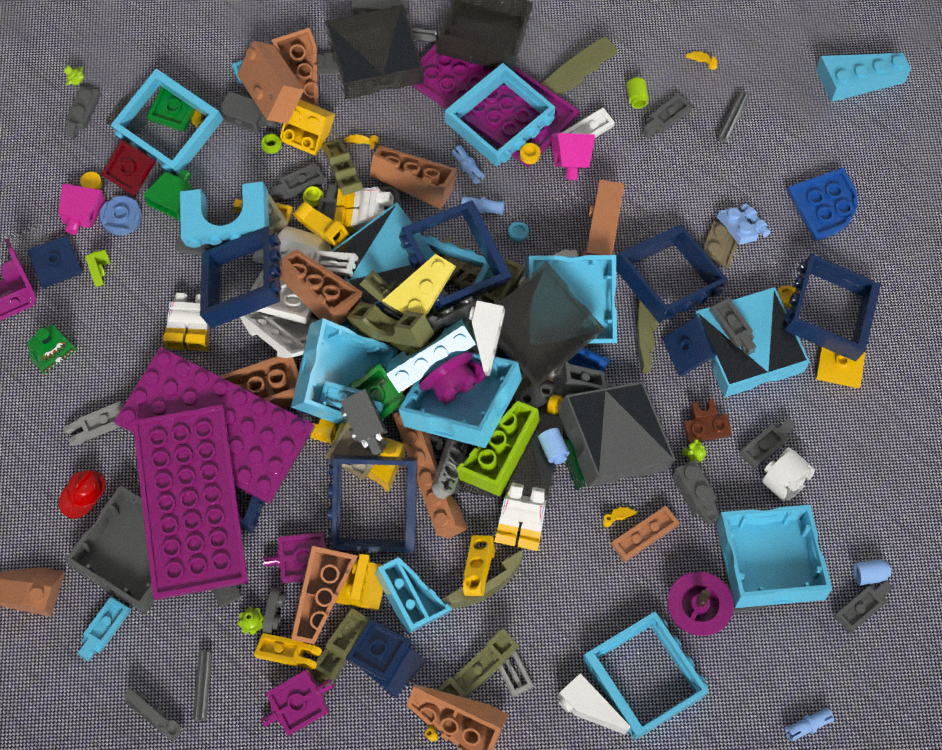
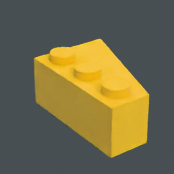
[333,423,405,492]

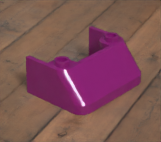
[0,238,36,321]

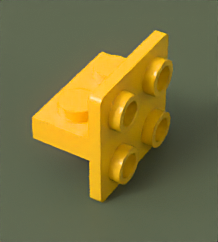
[335,554,383,611]

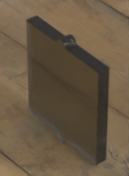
[106,96,151,136]

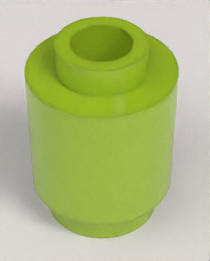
[626,77,649,109]

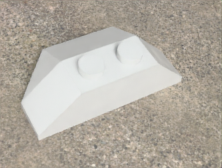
[252,226,336,268]

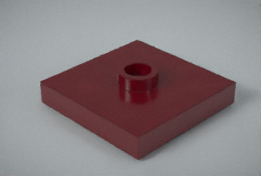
[101,139,156,196]

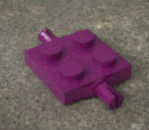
[263,532,342,584]
[261,669,335,736]

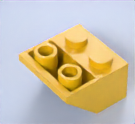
[280,99,335,156]

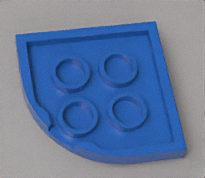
[787,167,858,242]

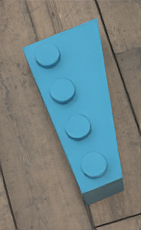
[816,53,911,102]

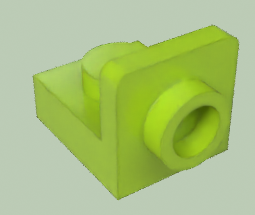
[85,250,110,287]

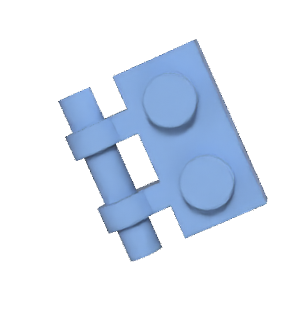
[717,203,770,245]

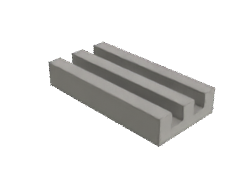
[498,651,534,698]

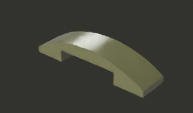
[443,551,524,609]
[437,628,519,698]

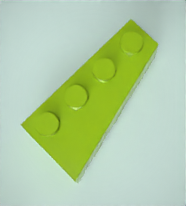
[456,401,540,496]

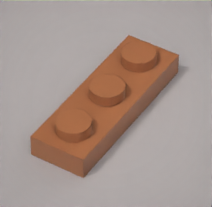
[611,506,680,563]

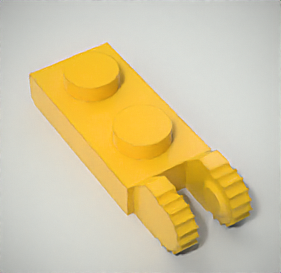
[254,633,322,670]

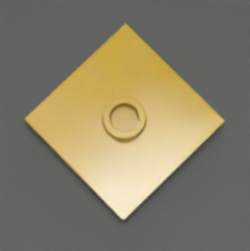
[816,347,866,388]

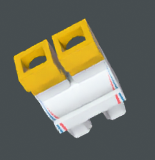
[334,187,394,233]
[163,293,210,351]
[494,483,547,551]

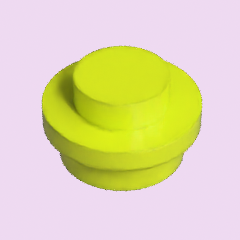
[303,186,323,207]

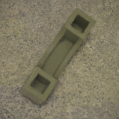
[347,302,434,349]

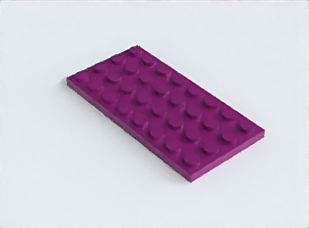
[404,26,580,168]
[114,347,315,504]
[132,405,249,600]

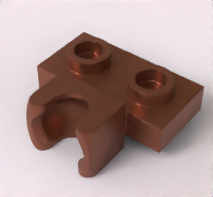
[683,399,732,444]

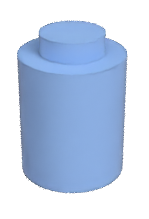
[538,428,569,465]
[853,559,891,586]

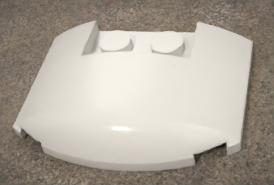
[240,311,318,358]

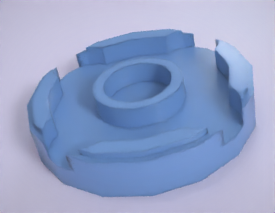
[99,196,142,235]

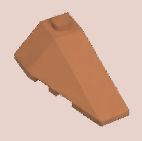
[271,27,318,107]
[0,567,65,617]
[406,684,509,750]

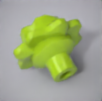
[63,65,84,86]
[682,439,706,463]
[237,607,264,635]

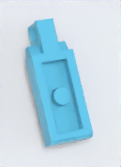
[319,381,384,413]
[78,596,131,661]

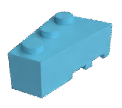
[375,557,452,635]

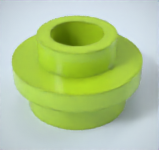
[261,134,282,154]

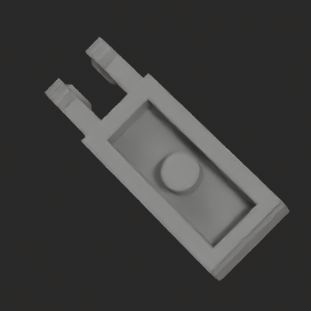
[64,401,123,446]

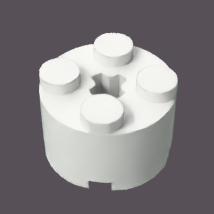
[762,447,815,502]

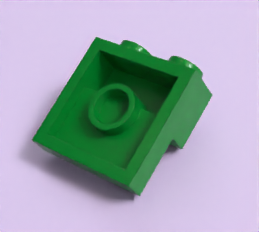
[349,364,406,420]

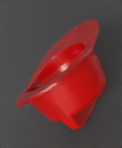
[59,470,106,519]

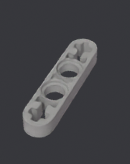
[431,438,469,499]

